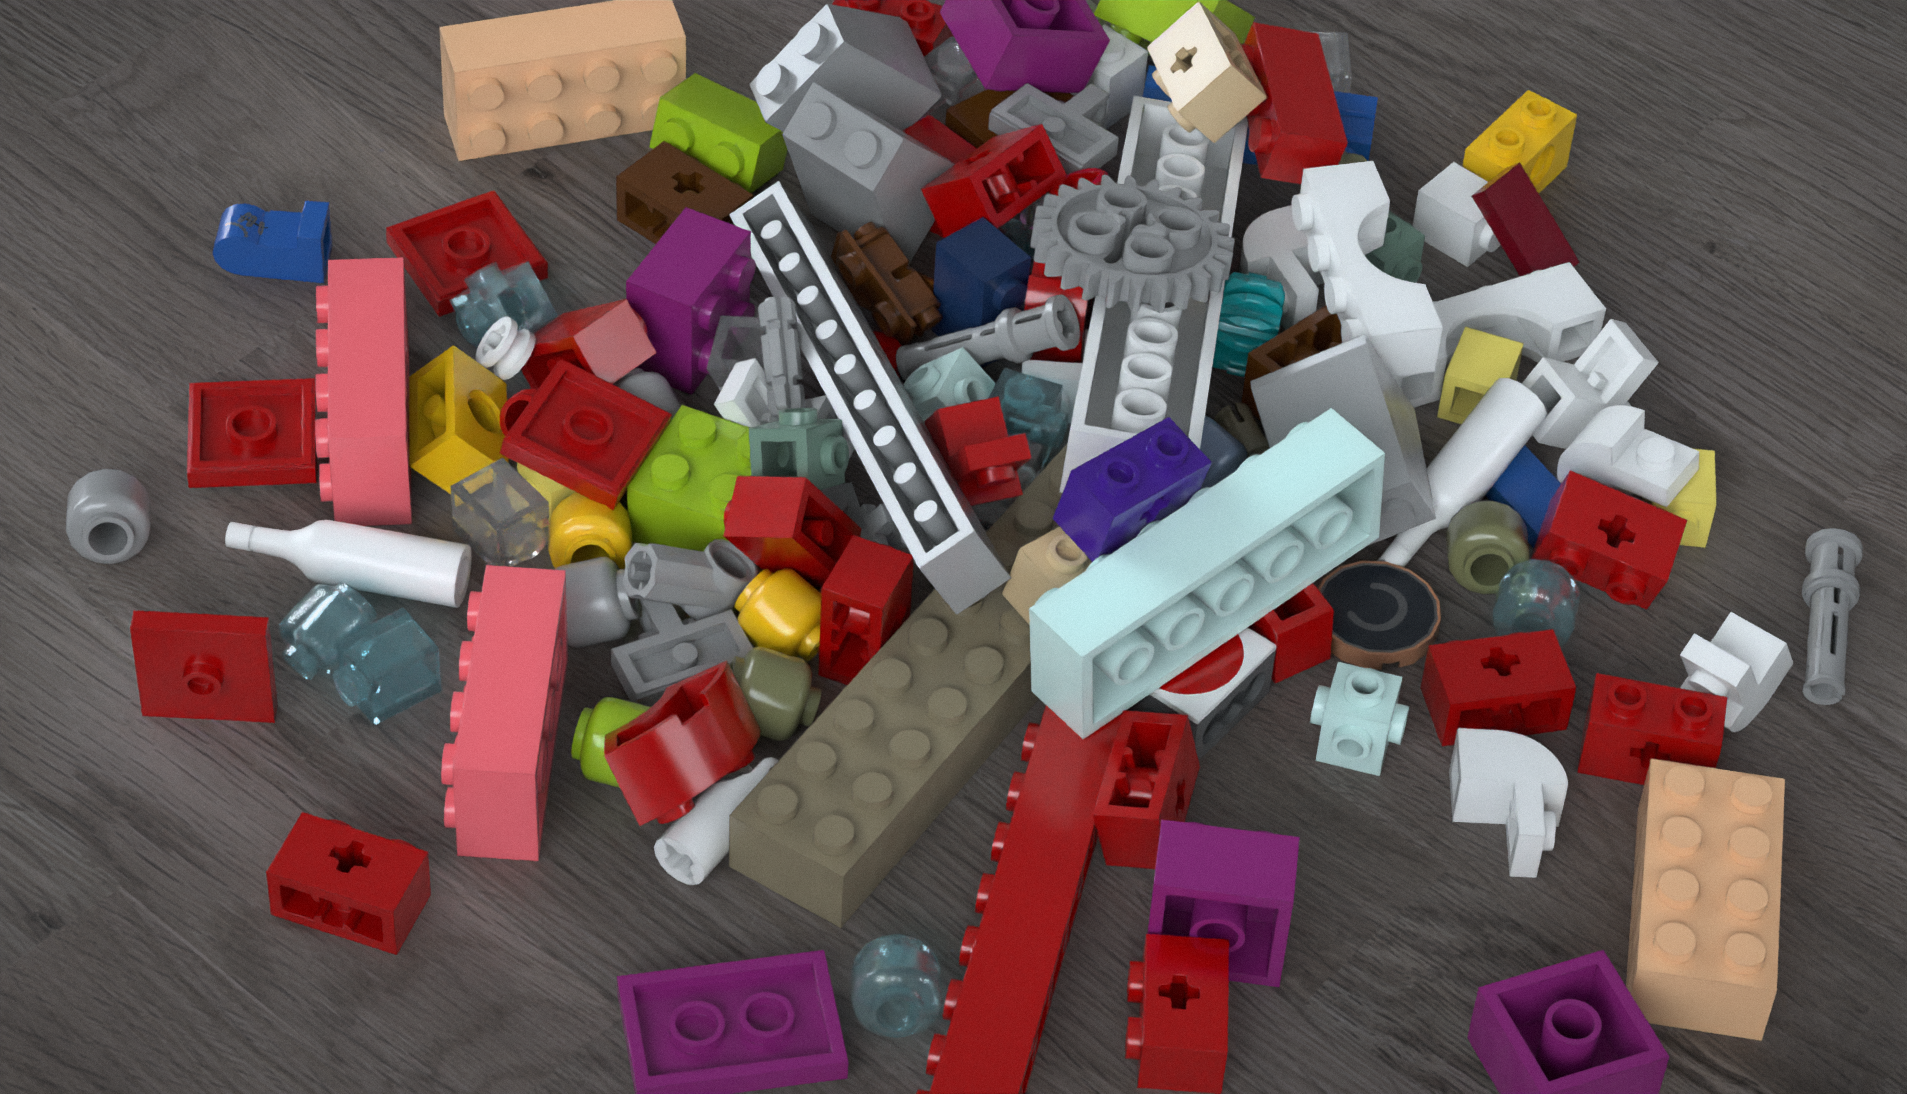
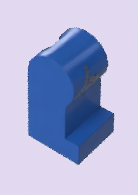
[213,201,333,283]

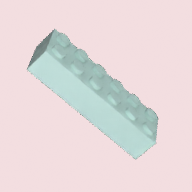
[1029,408,1385,739]

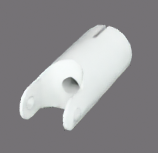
[654,757,778,885]

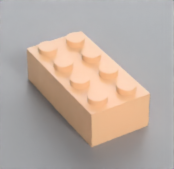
[439,0,686,161]
[1626,759,1785,1041]

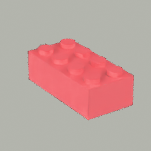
[315,257,412,526]
[441,565,568,861]

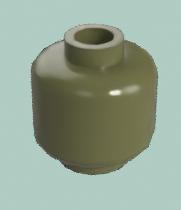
[1446,500,1530,595]
[730,647,821,741]

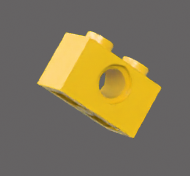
[1462,90,1577,193]
[409,345,509,503]

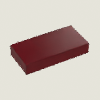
[1471,162,1580,277]

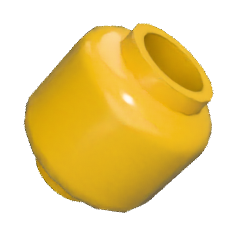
[548,493,632,569]
[734,568,821,661]

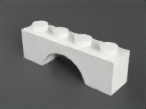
[1292,161,1443,377]
[1393,262,1606,408]

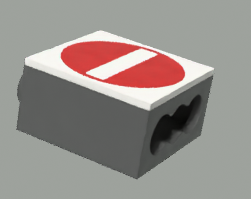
[1121,627,1276,760]

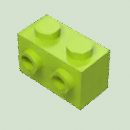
[649,73,788,193]

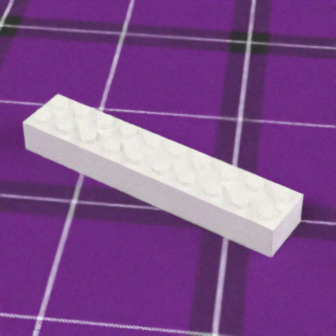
[1059,96,1248,493]

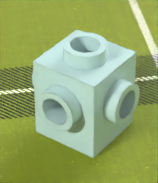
[904,347,1002,423]
[1310,662,1410,776]

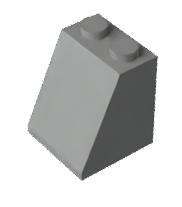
[749,4,942,132]
[782,82,955,265]
[1250,334,1436,546]

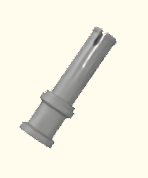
[896,295,1080,380]
[1802,528,1863,705]

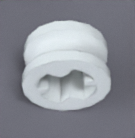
[475,316,536,380]

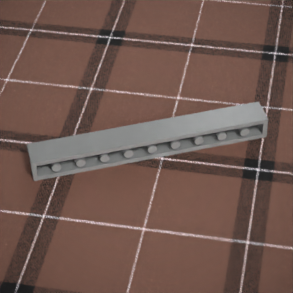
[729,181,1011,615]

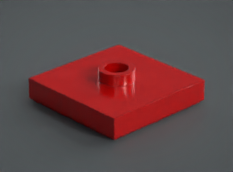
[386,190,548,317]
[500,358,672,510]
[187,378,316,488]
[130,610,278,723]

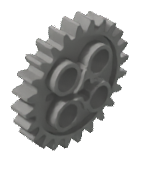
[1030,175,1235,313]

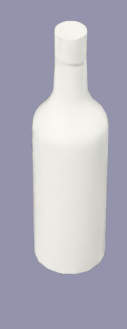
[1377,378,1547,567]
[225,520,472,608]

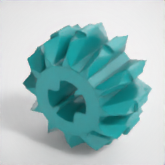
[1212,272,1285,377]

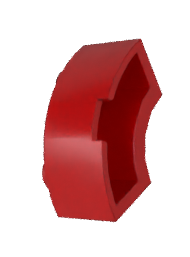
[604,660,761,826]

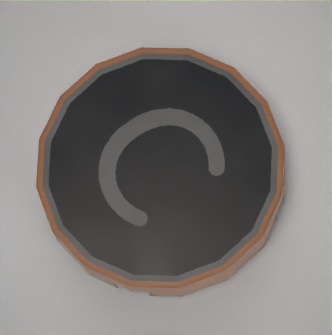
[1318,561,1441,670]

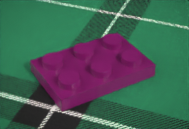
[617,950,848,1094]

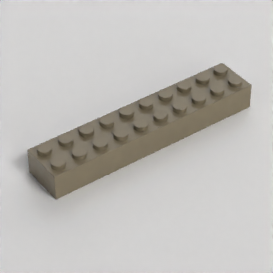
[729,443,1068,928]

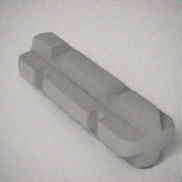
[758,296,806,418]

